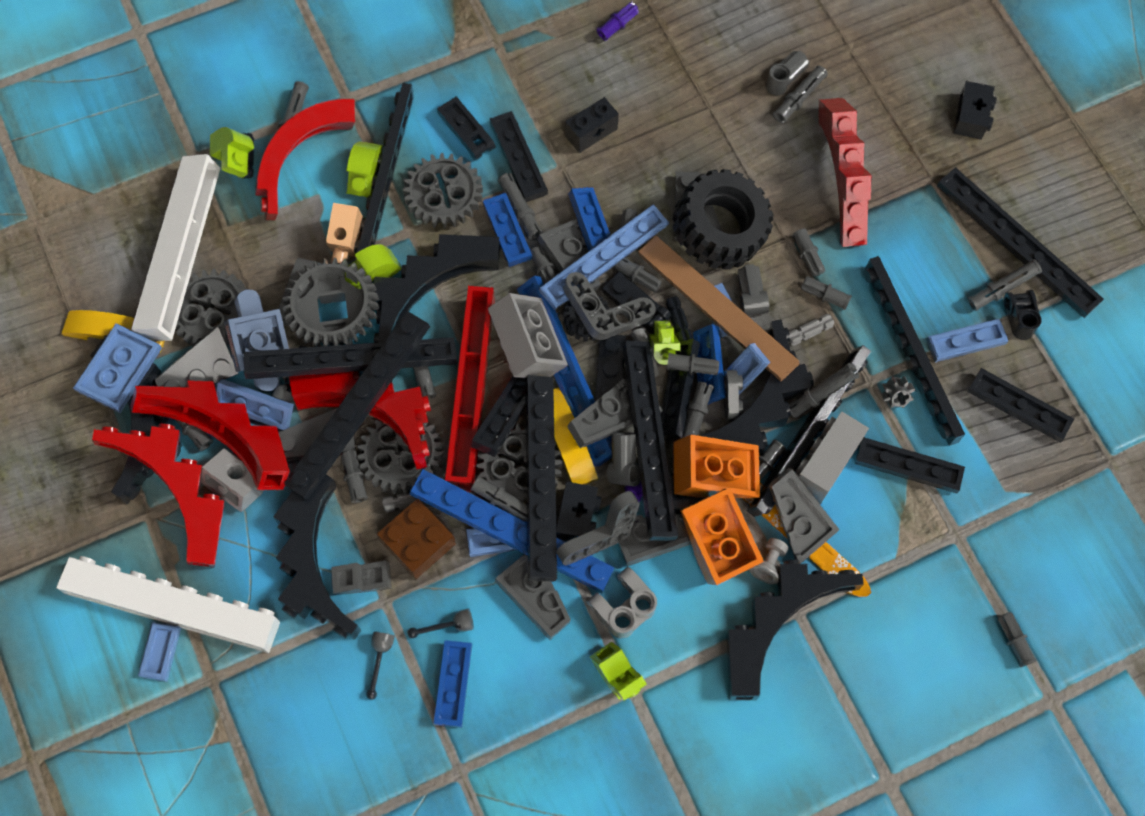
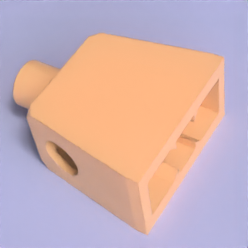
[326,203,363,265]

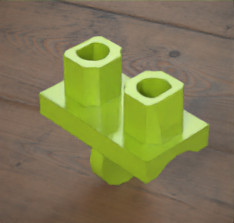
[649,321,680,365]

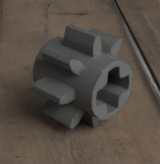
[881,376,915,408]

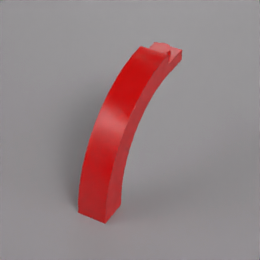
[255,99,355,220]

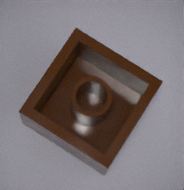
[377,499,456,580]

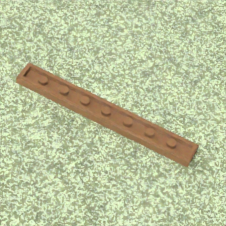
[638,236,799,381]

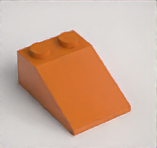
[674,434,760,498]
[681,487,764,585]

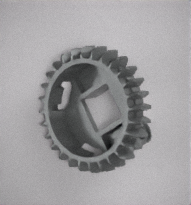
[283,258,379,347]

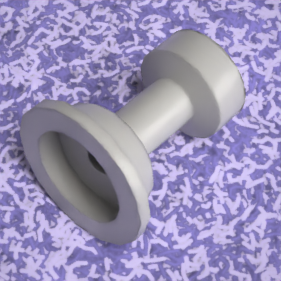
[749,538,788,584]

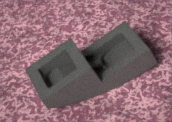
[331,560,392,594]

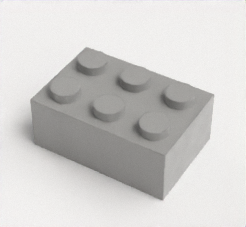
[488,293,568,378]
[796,411,869,505]

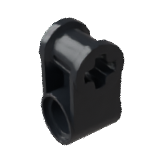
[1004,290,1042,340]

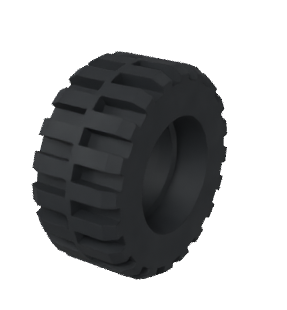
[672,169,773,270]

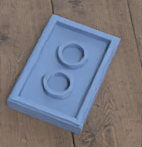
[73,323,162,413]

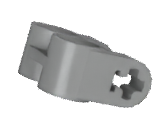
[586,567,657,639]

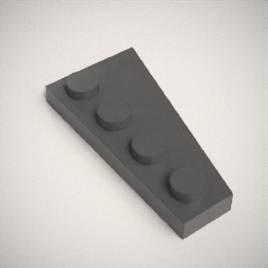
[567,377,663,449]

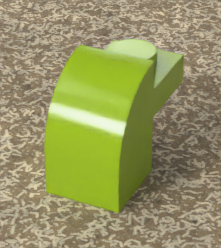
[210,127,254,178]
[347,141,383,197]
[345,244,402,289]
[590,641,647,700]

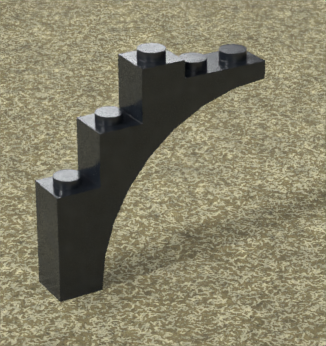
[374,234,500,343]
[700,319,814,456]
[90,335,183,505]
[273,475,361,639]
[726,560,864,701]

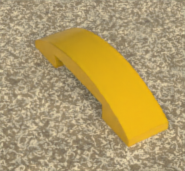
[61,310,165,353]
[554,387,598,485]

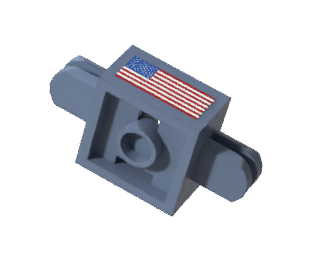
[224,290,289,392]

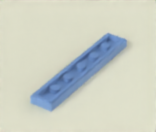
[539,204,669,310]

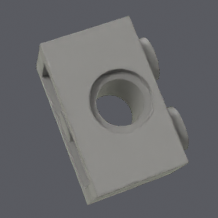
[201,449,263,512]

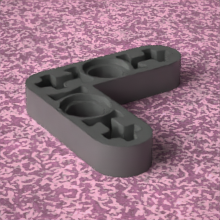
[563,272,656,340]
[556,491,639,565]

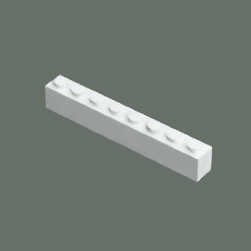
[131,154,220,341]
[56,556,280,653]

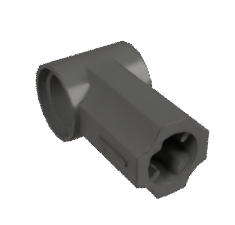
[766,50,809,96]
[737,264,769,315]
[607,432,641,486]

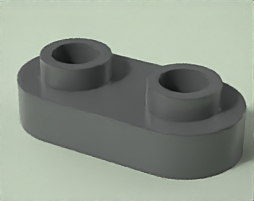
[724,370,743,422]

